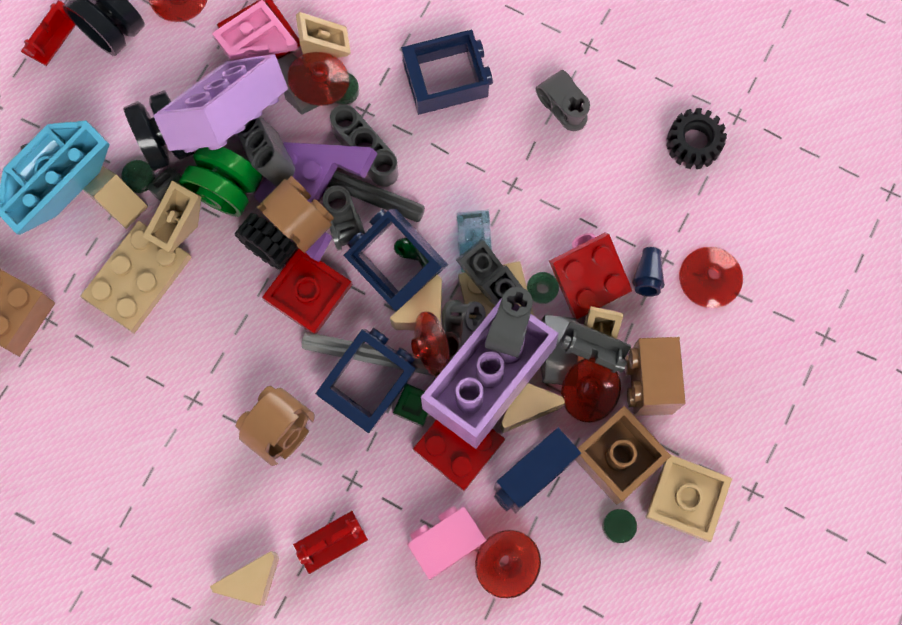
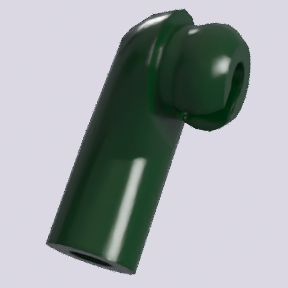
[394,238,429,268]

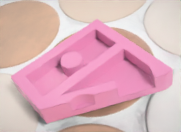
[212,0,298,60]

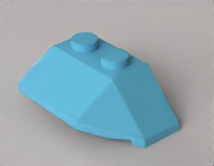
[0,120,110,235]

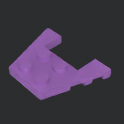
[254,142,378,262]

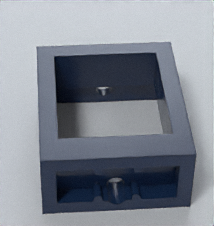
[401,29,493,115]
[343,209,448,312]
[315,328,418,433]
[494,427,581,514]

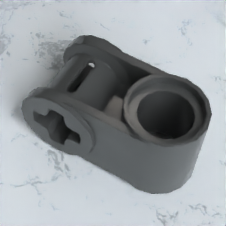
[536,70,590,131]
[322,185,365,251]
[485,287,533,358]
[438,300,486,361]

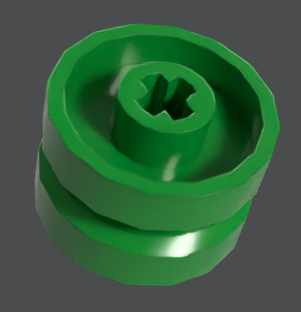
[178,147,263,217]

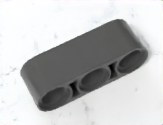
[330,104,399,187]
[237,117,295,187]

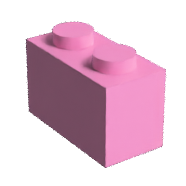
[407,506,487,580]

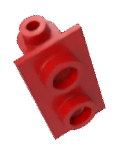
[21,0,76,66]
[293,511,368,574]

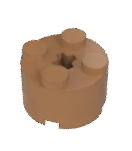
[257,176,334,253]
[235,386,315,466]

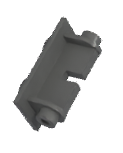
[557,320,631,373]

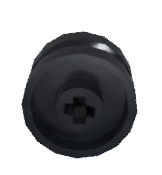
[63,0,145,56]
[123,90,195,171]

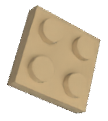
[645,454,732,542]

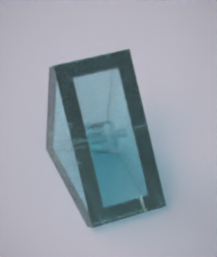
[456,209,492,272]

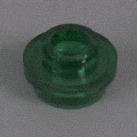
[527,272,559,304]

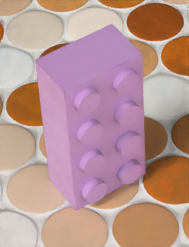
[153,54,288,153]
[421,298,559,449]

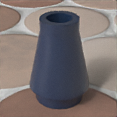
[632,247,665,297]

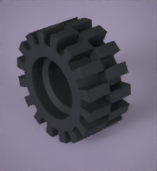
[666,108,727,169]
[234,213,297,269]

